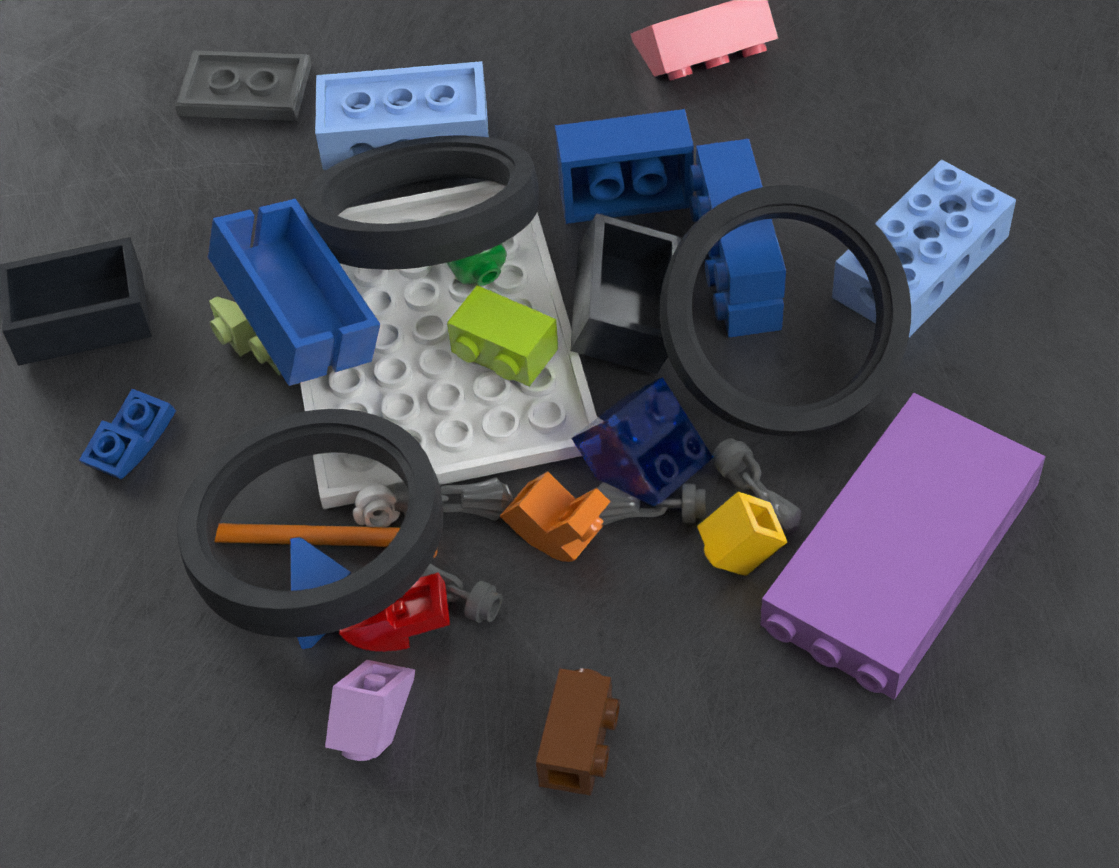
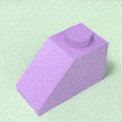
[325,660,415,761]

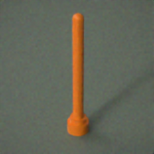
[215,523,438,558]

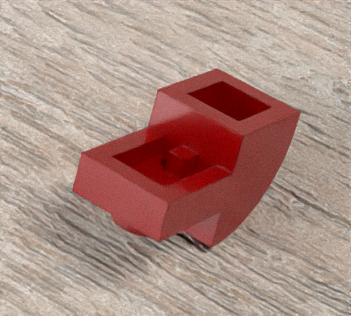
[339,572,450,652]

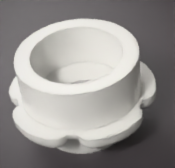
[353,485,400,527]

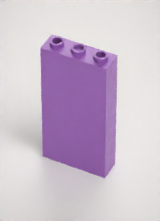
[760,393,1046,700]

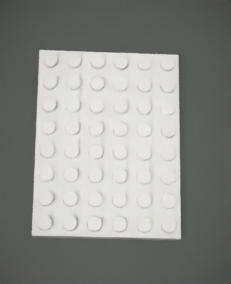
[300,181,604,509]

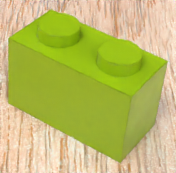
[447,285,558,387]

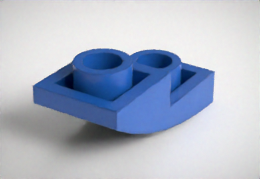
[79,389,176,480]

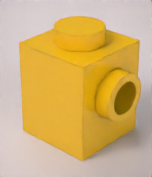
[697,491,787,576]

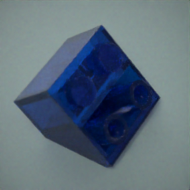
[571,377,713,506]

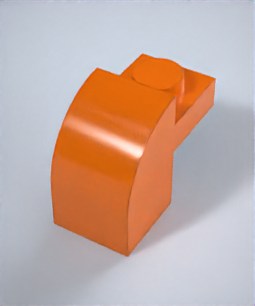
[500,471,611,562]

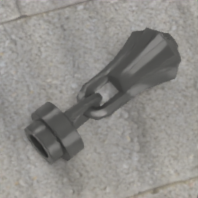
[713,438,802,534]
[394,477,513,521]
[594,481,706,525]
[421,564,503,623]

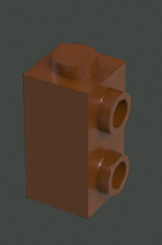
[536,668,620,796]

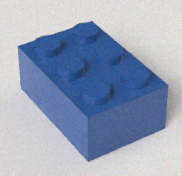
[555,109,694,224]

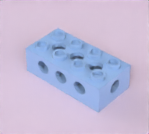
[315,61,489,170]
[832,159,1016,337]

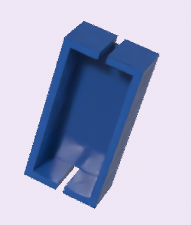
[689,139,786,338]
[208,199,380,386]

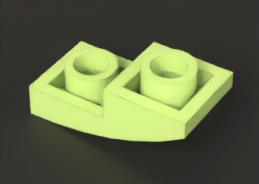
[209,297,281,375]

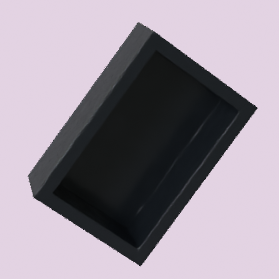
[570,213,681,374]
[0,237,152,366]

